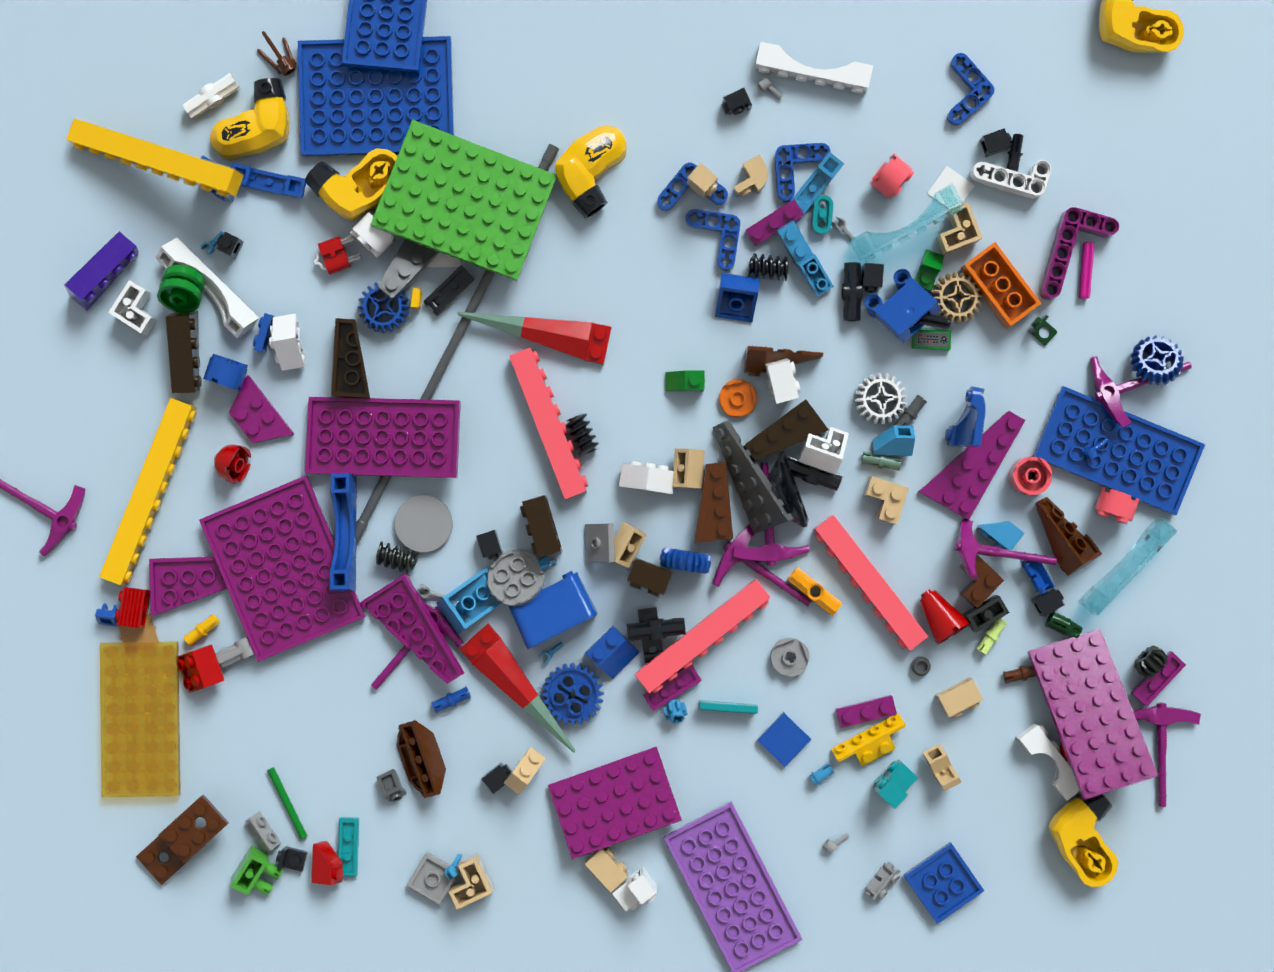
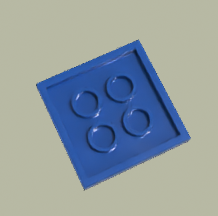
[903,842,984,924]

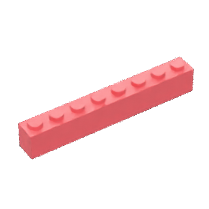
[509,347,589,499]
[814,515,928,651]
[634,579,771,693]

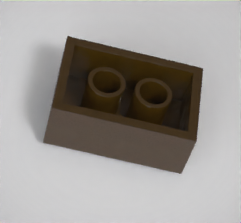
[520,495,562,558]
[627,558,672,597]

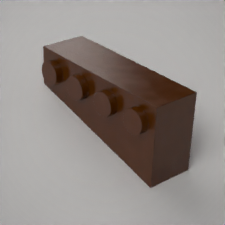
[694,462,733,543]

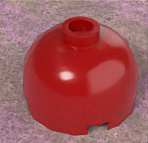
[214,444,251,484]

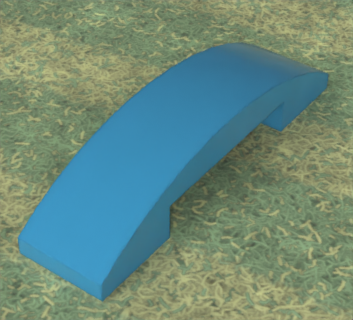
[790,152,844,224]

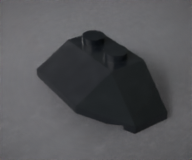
[767,450,809,527]

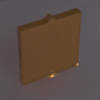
[118,613,160,654]

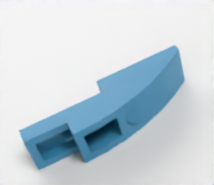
[776,221,834,297]

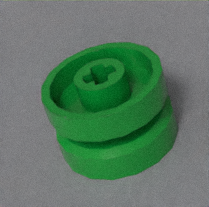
[157,265,205,313]

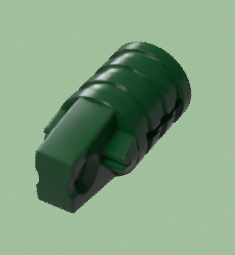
[1045,612,1083,638]

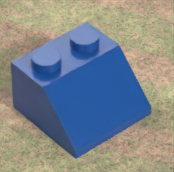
[715,273,760,323]
[585,625,640,679]

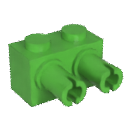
[231,846,283,896]

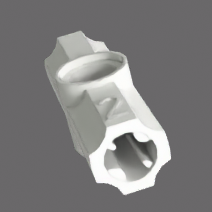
[182,73,240,119]

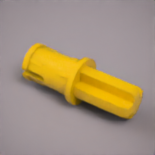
[184,614,220,646]

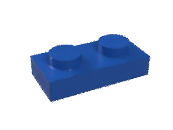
[253,313,275,354]

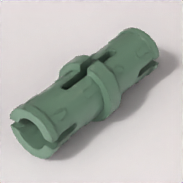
[861,451,901,471]

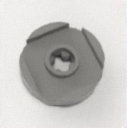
[771,638,810,677]

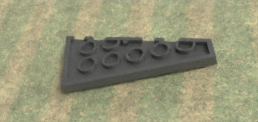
[712,420,794,534]

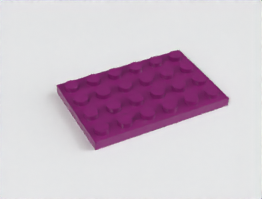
[548,747,682,859]

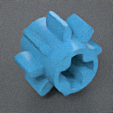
[663,699,688,723]

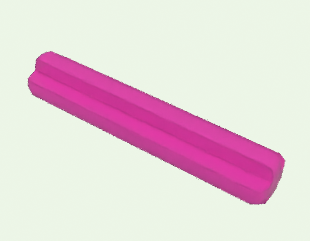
[1079,242,1094,299]

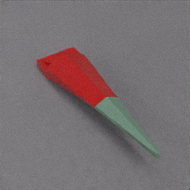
[457,312,612,365]
[459,623,575,753]

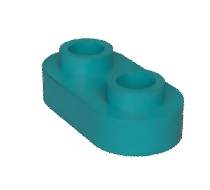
[811,195,833,234]

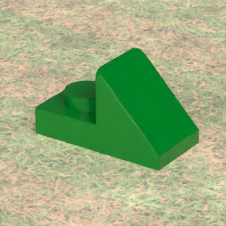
[915,249,944,292]

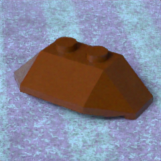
[396,720,446,798]

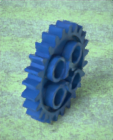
[541,662,604,726]

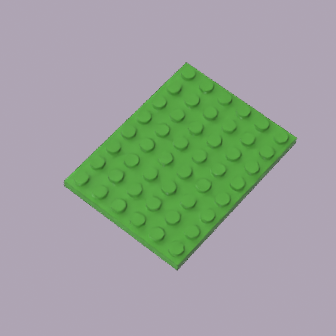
[371,120,557,281]

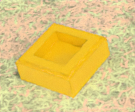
[410,288,423,310]

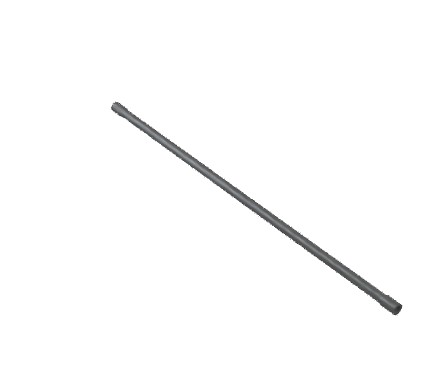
[356,144,559,540]

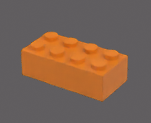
[960,242,1042,329]

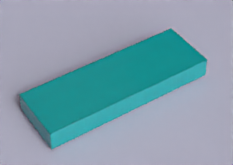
[699,700,758,714]
[338,817,359,877]

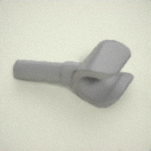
[757,78,783,99]
[831,217,855,241]
[418,584,445,599]
[823,833,849,852]

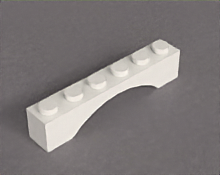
[755,42,873,94]
[156,238,259,339]

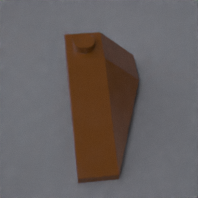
[744,346,823,377]
[1035,497,1102,576]

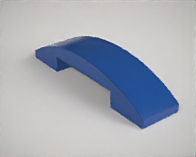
[231,163,306,198]

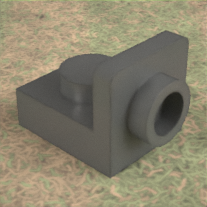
[376,769,407,802]

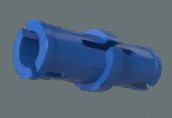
[431,686,471,713]

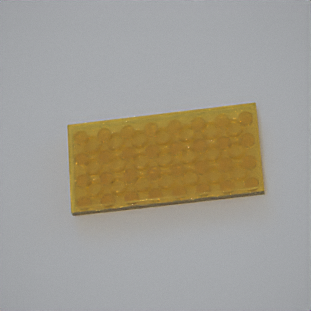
[100,641,181,797]

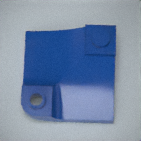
[945,386,986,448]

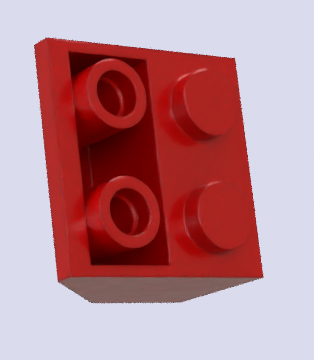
[176,644,225,693]

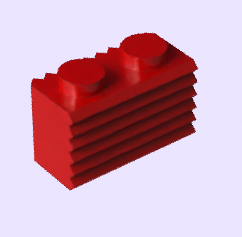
[115,587,150,628]

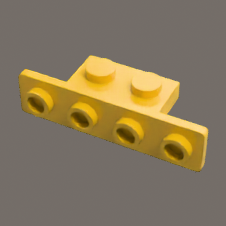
[831,714,906,767]

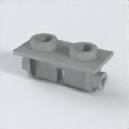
[245,811,281,853]
[865,862,900,901]

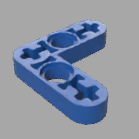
[947,53,995,126]
[775,143,831,202]
[657,163,728,211]
[685,209,740,271]

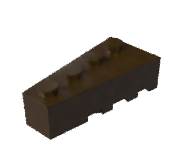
[166,311,202,393]
[331,318,370,398]
[743,399,829,461]

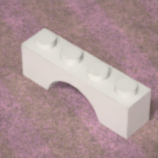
[1016,723,1080,801]

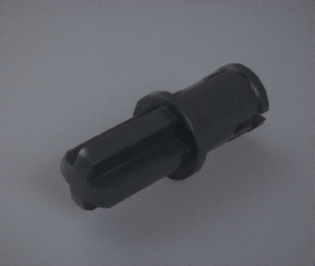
[1006,134,1023,172]

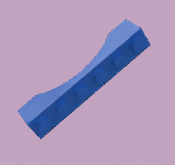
[330,473,357,592]

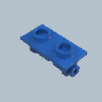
[1021,553,1055,595]

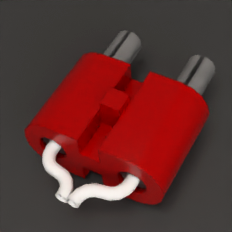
[314,235,362,275]

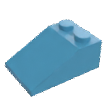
[436,567,501,634]

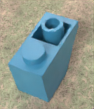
[872,425,915,456]
[977,521,1025,550]

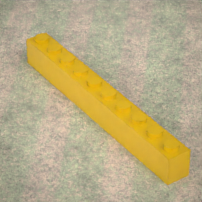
[66,118,244,198]
[99,398,197,585]

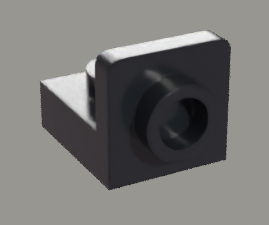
[276,846,308,872]

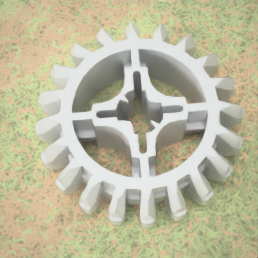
[855,373,907,425]

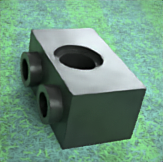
[963,595,1010,633]

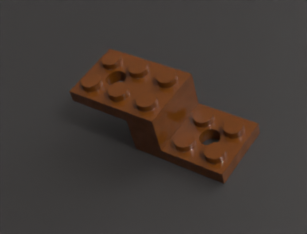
[136,794,229,885]

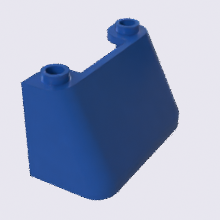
[508,571,598,649]

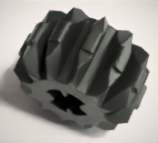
[1134,645,1168,678]

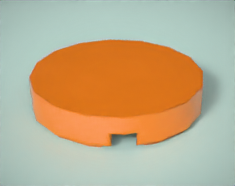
[719,379,757,417]

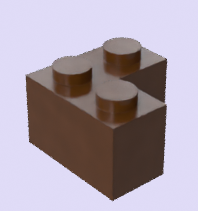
[959,554,1004,608]

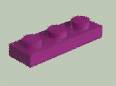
[745,199,804,246]
[1131,651,1186,707]
[643,665,702,711]
[836,695,897,728]

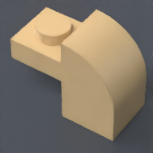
[733,154,768,197]
[923,744,962,791]

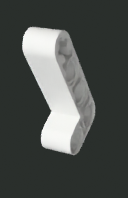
[970,160,1051,199]

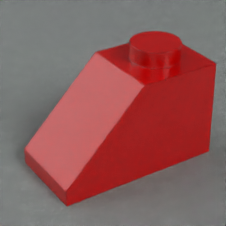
[312,841,343,885]

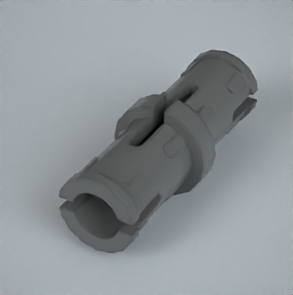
[894,395,927,426]

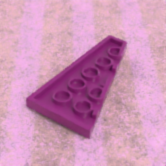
[918,411,1025,520]
[149,556,227,616]
[360,574,465,684]

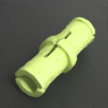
[976,618,1008,655]

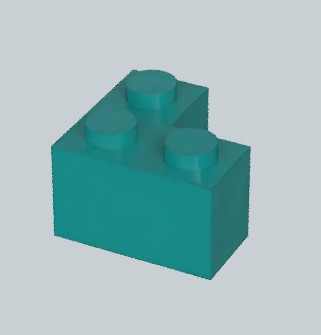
[873,760,918,809]

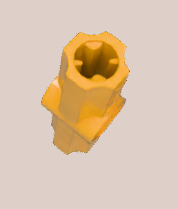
[787,567,842,616]

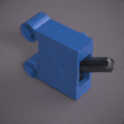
[864,269,952,343]

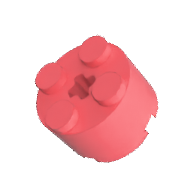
[869,153,914,199]
[1008,456,1052,495]
[1095,487,1140,525]

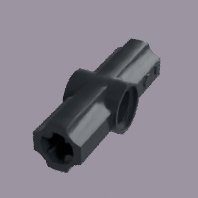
[842,262,863,321]
[787,456,843,491]
[626,618,686,641]

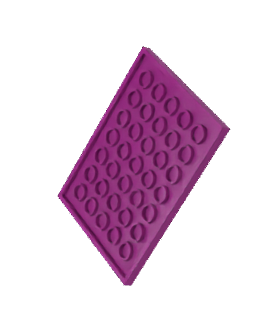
[199,475,366,662]

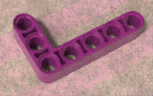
[1040,207,1119,300]

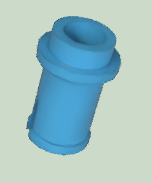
[809,763,835,786]

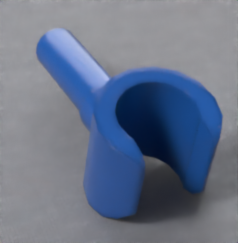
[1085,438,1109,460]

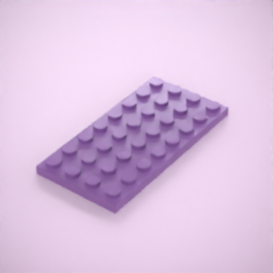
[663,801,802,972]

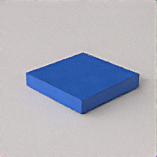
[757,712,811,767]

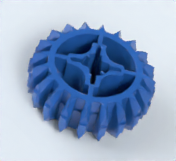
[358,282,410,333]
[1130,335,1184,386]
[659,548,711,574]

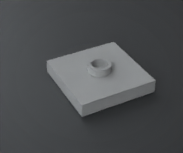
[585,523,615,562]
[407,852,459,906]

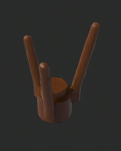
[257,31,297,76]

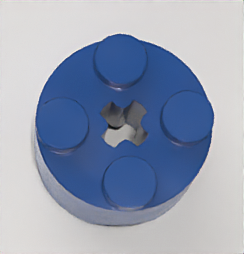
[203,354,248,391]

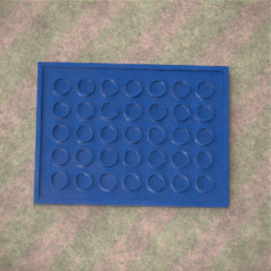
[298,36,454,157]

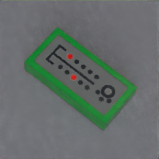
[911,329,951,350]

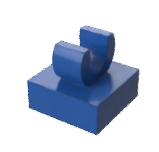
[95,603,118,627]

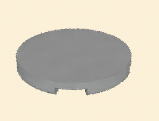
[395,495,453,552]
[487,550,545,606]

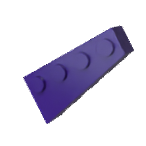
[64,231,139,311]

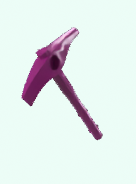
[1090,356,1192,428]
[733,462,810,566]
[0,479,85,557]
[954,519,1057,580]
[712,524,812,607]
[371,600,463,690]
[1133,702,1201,807]

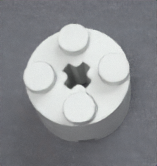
[350,213,396,258]

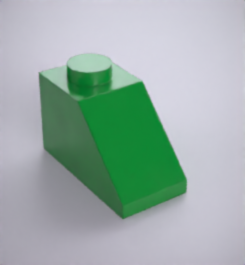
[666,370,705,391]

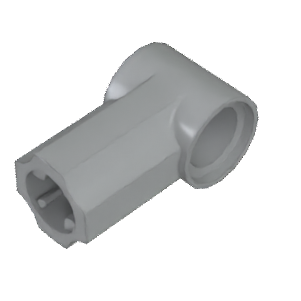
[216,637,255,668]

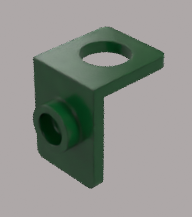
[1029,315,1057,345]

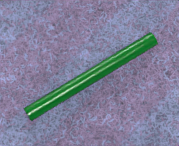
[267,767,307,839]

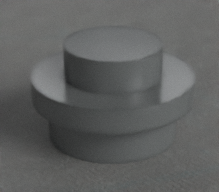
[911,656,931,676]

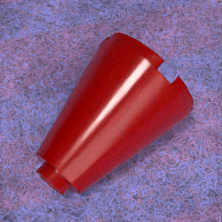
[920,589,970,645]

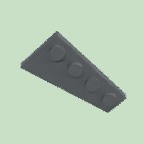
[378,239,440,301]

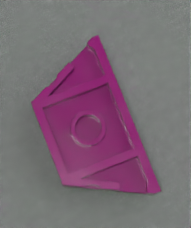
[229,375,295,443]

